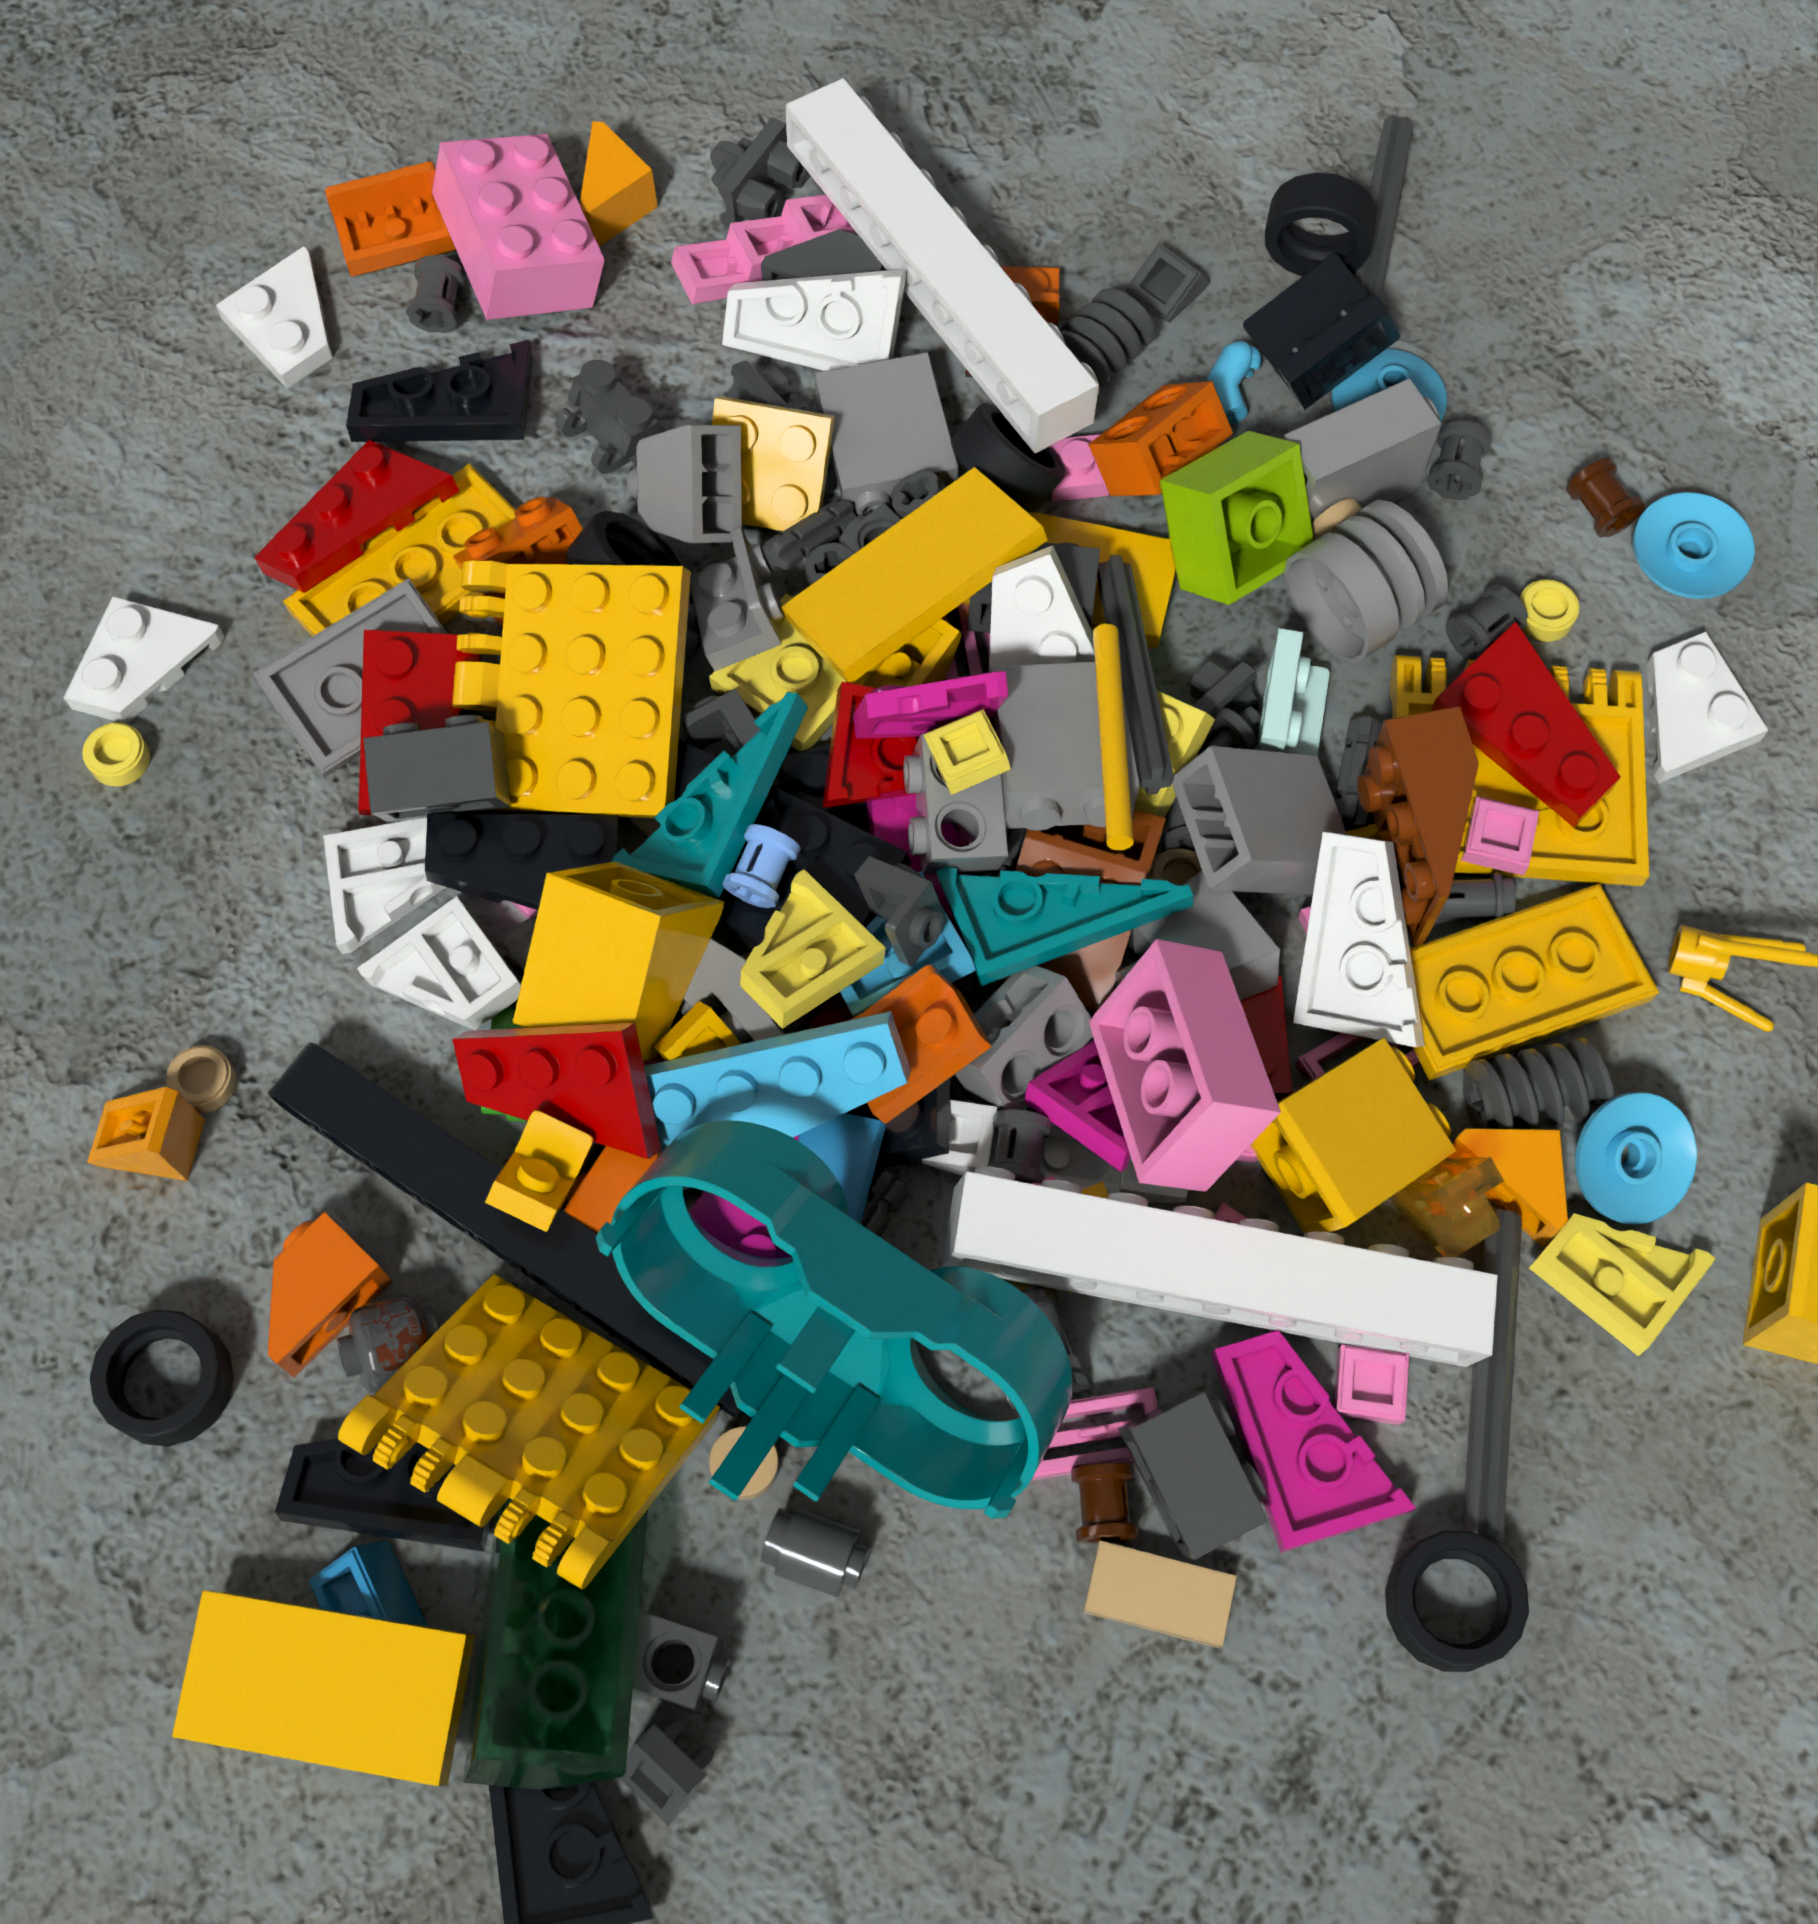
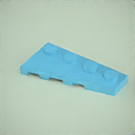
[644,1011,911,1190]

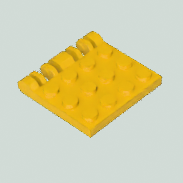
[452,561,691,818]
[1390,655,1649,886]
[338,1274,720,1590]

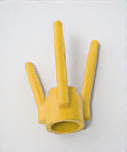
[1667,925,1818,1032]

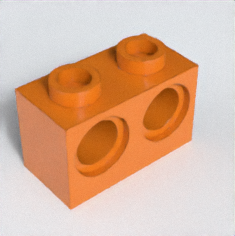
[1088,381,1233,496]

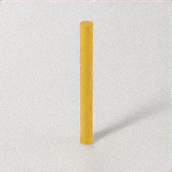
[1093,624,1134,851]

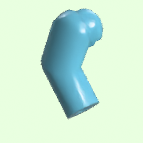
[1207,341,1261,425]

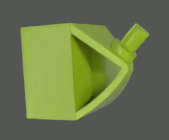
[1159,431,1314,605]

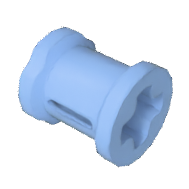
[722,824,801,909]

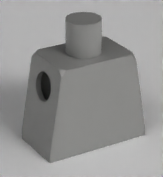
[627,425,742,543]
[1115,871,1280,1000]

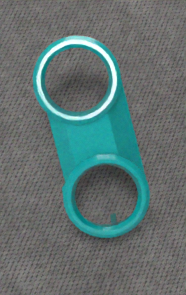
[595,1120,1073,1519]

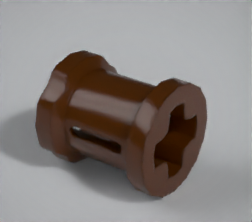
[1566,458,1645,538]
[1071,1463,1139,1543]

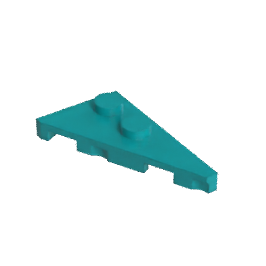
[611,692,808,898]
[936,867,1194,986]

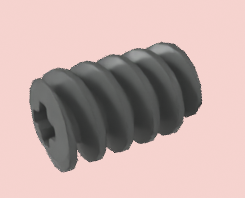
[1060,288,1155,387]
[1463,1038,1615,1130]

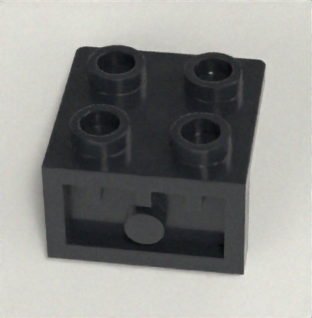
[1243,254,1400,410]

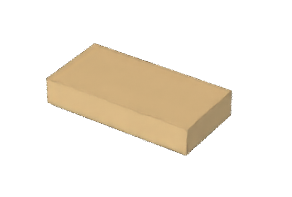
[1083,1540,1237,1649]

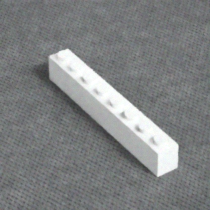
[785,78,1099,454]
[942,1167,1498,1367]

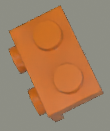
[325,161,456,277]

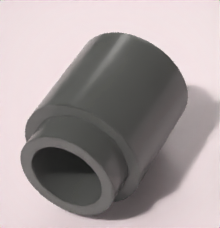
[760,1507,870,1598]

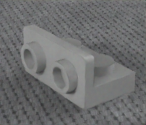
[690,527,784,671]

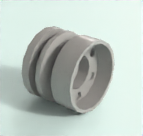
[1284,499,1449,664]

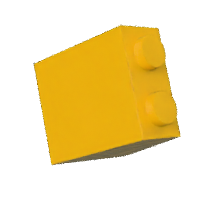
[513,861,724,1062]
[1250,1037,1456,1234]
[1742,1182,1818,1364]

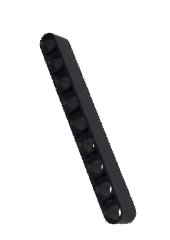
[267,1042,744,1419]

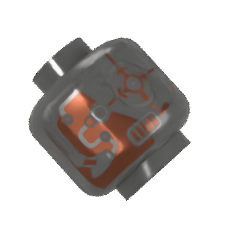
[337,1296,439,1394]

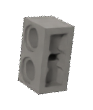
[903,731,1008,875]
[955,966,1093,1111]

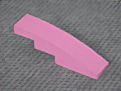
[671,194,858,305]

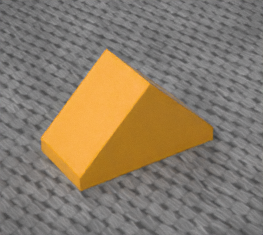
[580,121,658,247]
[87,1087,205,1181]
[1446,1129,1568,1248]

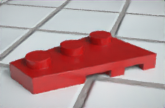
[254,440,460,593]
[1431,622,1621,828]
[358,630,483,816]
[822,681,943,808]
[452,1022,661,1159]

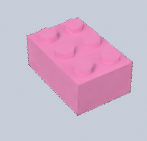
[432,134,605,320]
[1089,939,1281,1192]

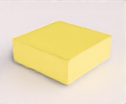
[924,709,1011,795]

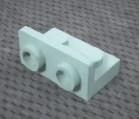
[1255,628,1330,756]

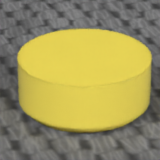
[1519,579,1579,642]
[82,722,150,787]

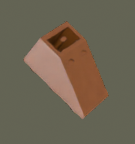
[1357,706,1479,947]
[994,809,1166,1013]

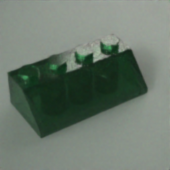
[463,1498,648,1790]

